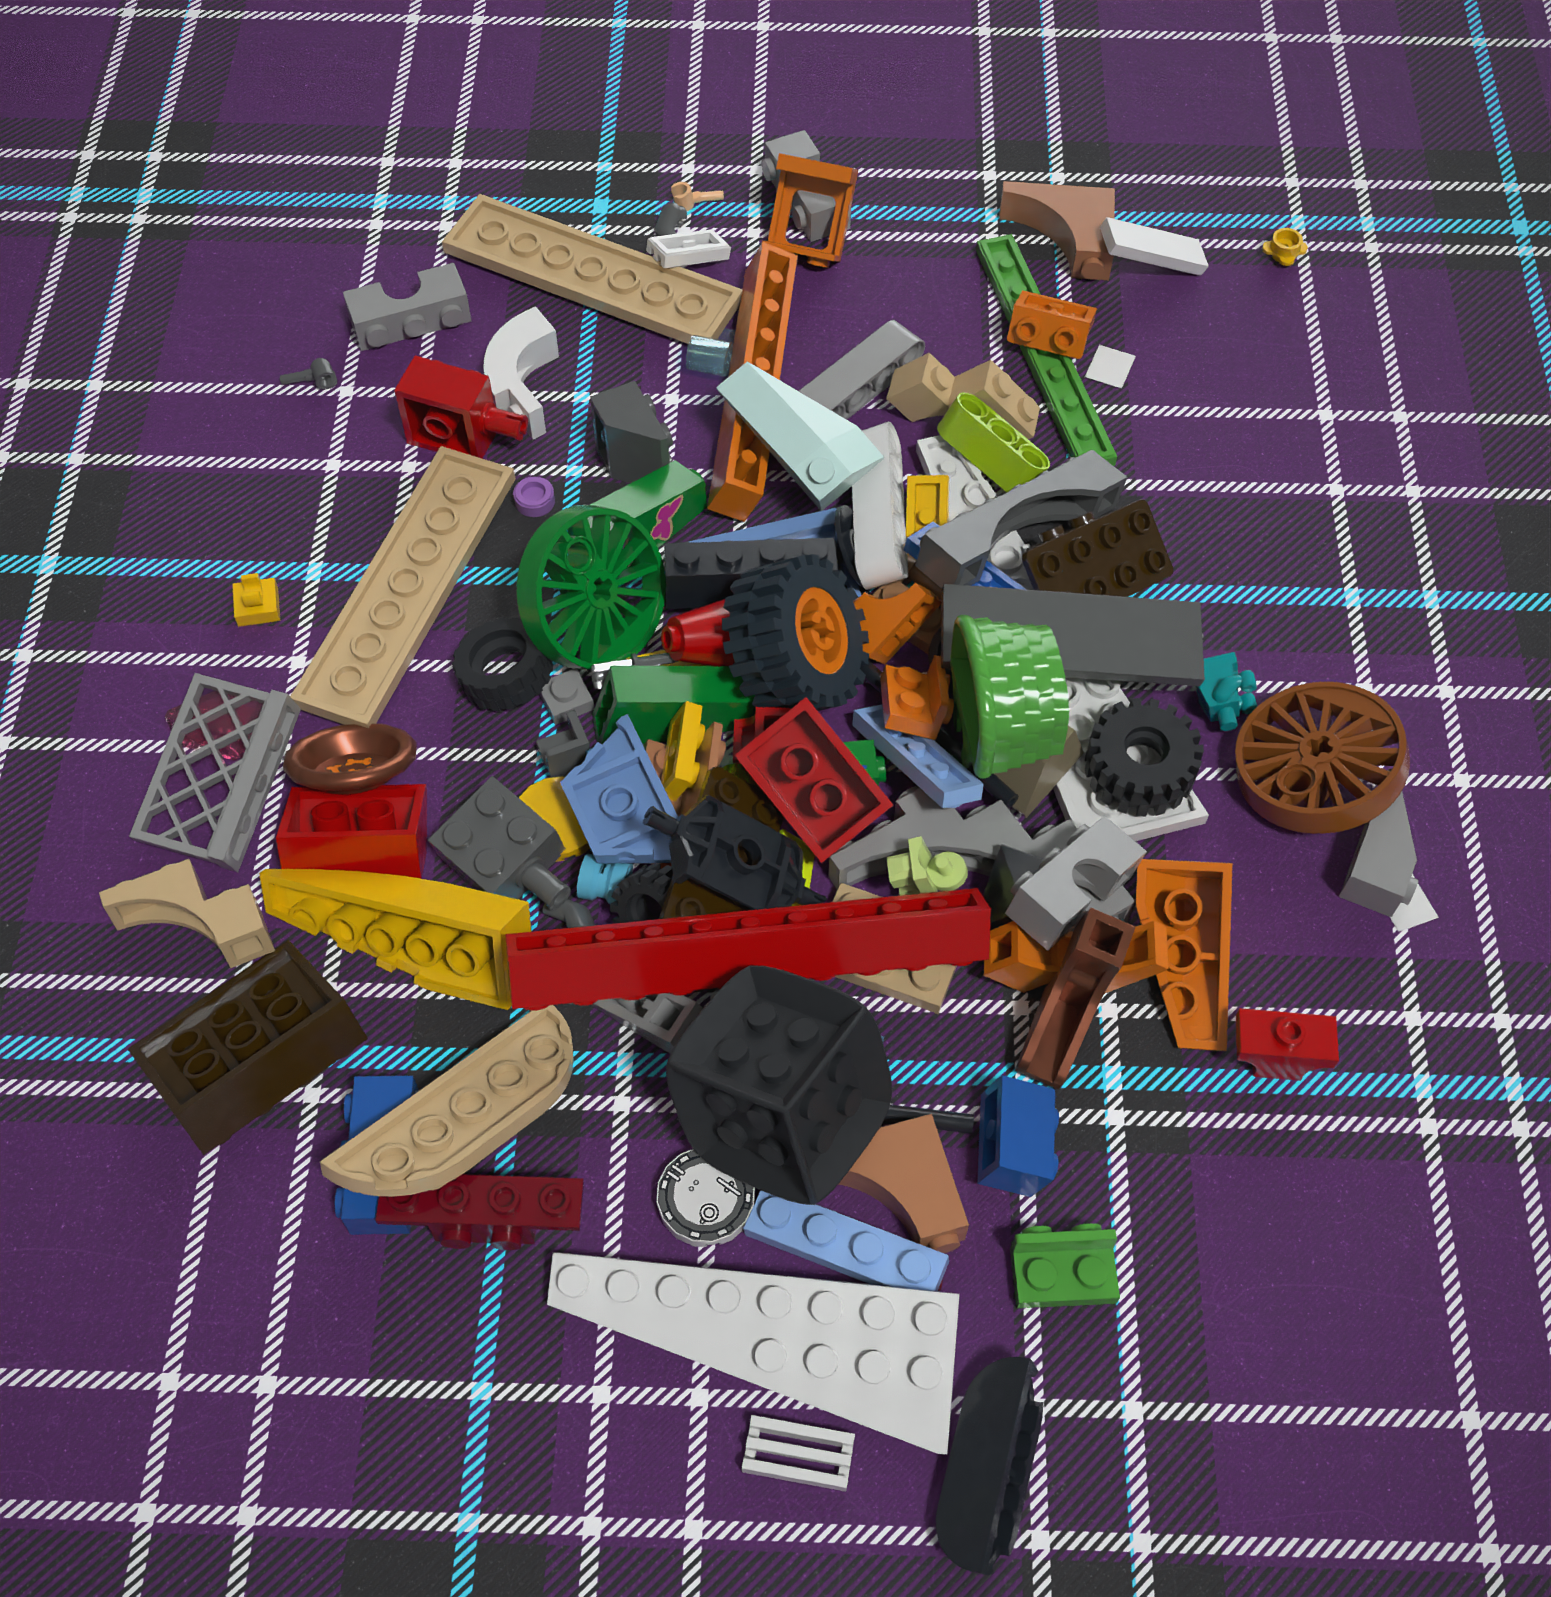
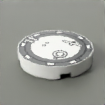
[657,1149,755,1247]

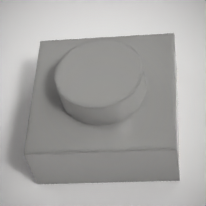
[539,669,594,725]

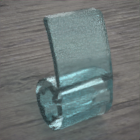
[686,328,736,377]

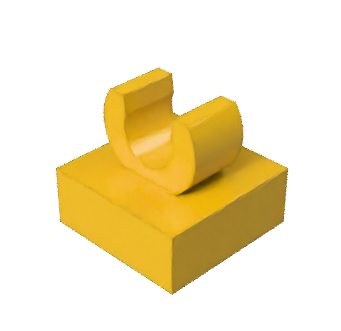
[233,573,280,627]

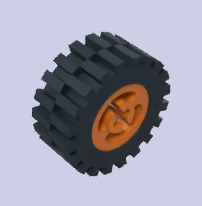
[722,554,869,711]

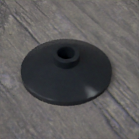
[834,505,863,587]

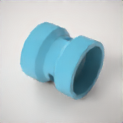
[577,854,633,904]

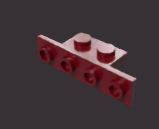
[376,1175,584,1251]

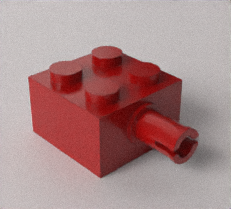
[394,355,528,459]

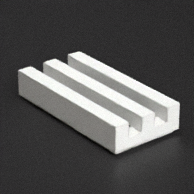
[646,229,731,268]
[742,1415,855,1492]

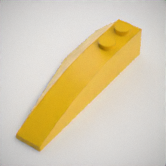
[259,869,531,1010]

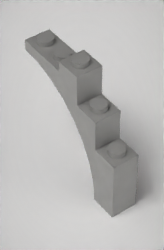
[828,786,1136,923]

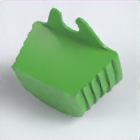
[950,615,1069,778]

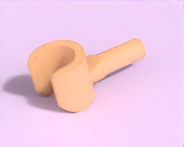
[671,182,724,211]

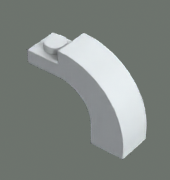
[484,306,559,439]

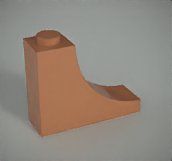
[999,181,1115,281]
[838,1114,969,1253]

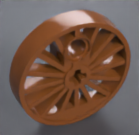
[1235,682,1410,834]

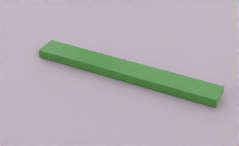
[976,234,1117,466]

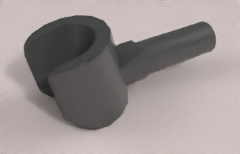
[280,358,337,389]

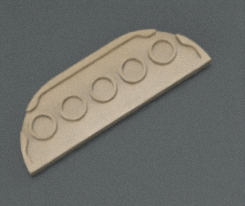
[320,1005,574,1197]

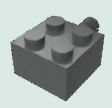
[428,776,571,910]

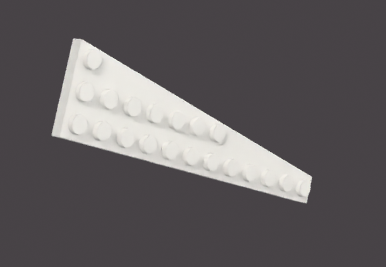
[916,435,1209,841]

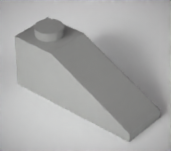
[1339,768,1418,917]
[591,993,703,1054]

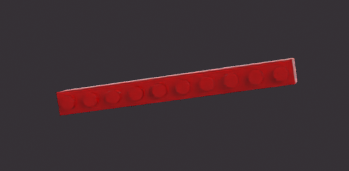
[505,888,991,1011]

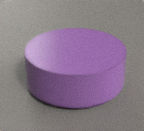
[513,477,555,517]

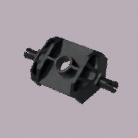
[643,795,827,910]

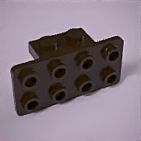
[1022,499,1173,597]
[659,766,784,919]

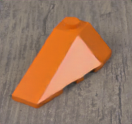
[1136,859,1233,1051]

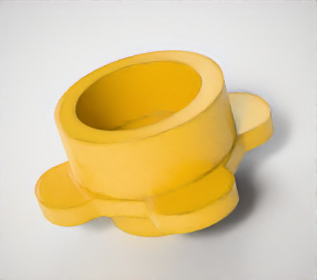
[1262,228,1308,266]

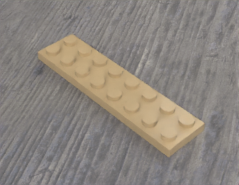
[442,194,743,352]
[290,446,516,728]

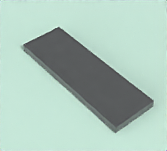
[941,584,1205,686]

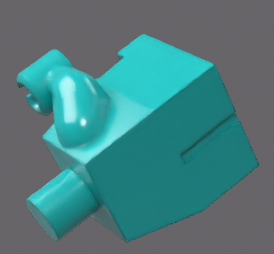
[1195,652,1257,731]

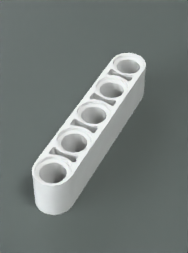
[852,421,908,590]

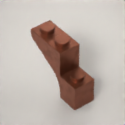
[1015,907,1135,1090]

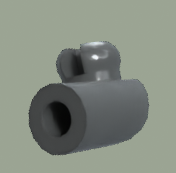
[654,202,687,236]
[543,899,595,928]

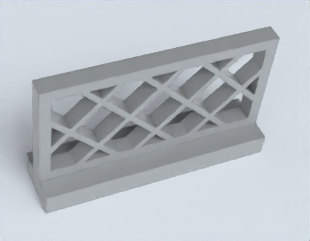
[129,673,301,872]

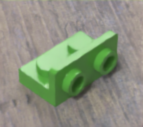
[1010,1223,1120,1308]

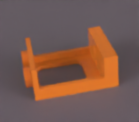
[762,153,859,268]

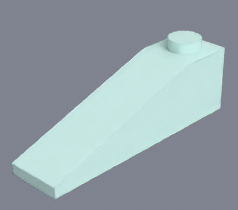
[716,361,884,511]

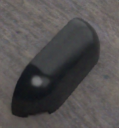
[936,1357,1044,1575]

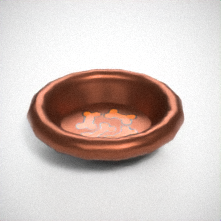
[283,723,417,794]

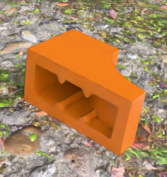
[853,582,941,664]

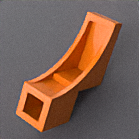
[984,921,1169,994]

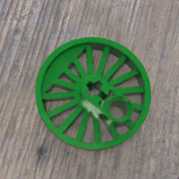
[517,505,666,670]

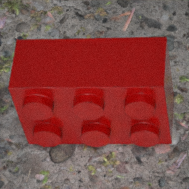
[734,697,893,863]

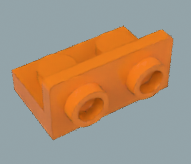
[1007,290,1097,359]
[880,655,954,740]

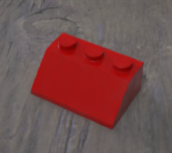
[276,784,427,879]

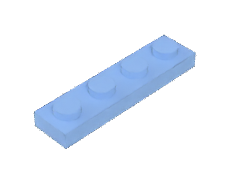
[853,705,983,808]
[743,1190,949,1291]

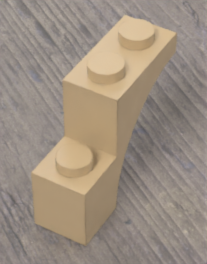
[887,353,1040,439]
[99,859,275,968]

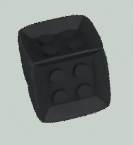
[666,965,892,1205]

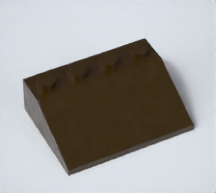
[128,940,368,1155]

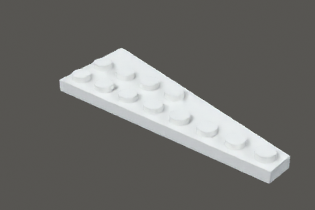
[547,1252,960,1455]

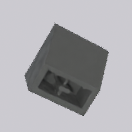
[590,381,673,483]

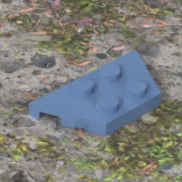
[560,714,678,863]

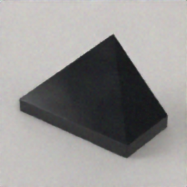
[983,844,1043,931]

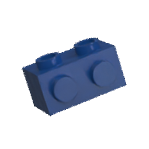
[977,1075,1059,1197]

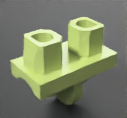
[887,836,968,896]

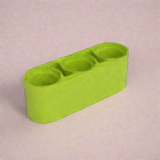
[937,392,1050,492]

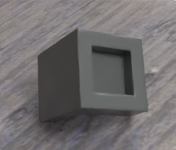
[536,710,590,778]

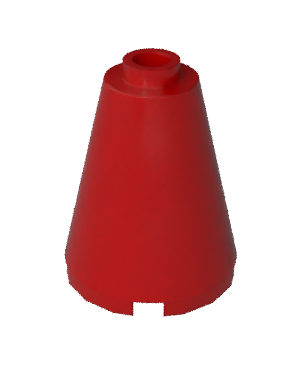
[661,599,735,666]

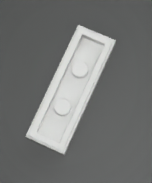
[1100,217,1209,275]

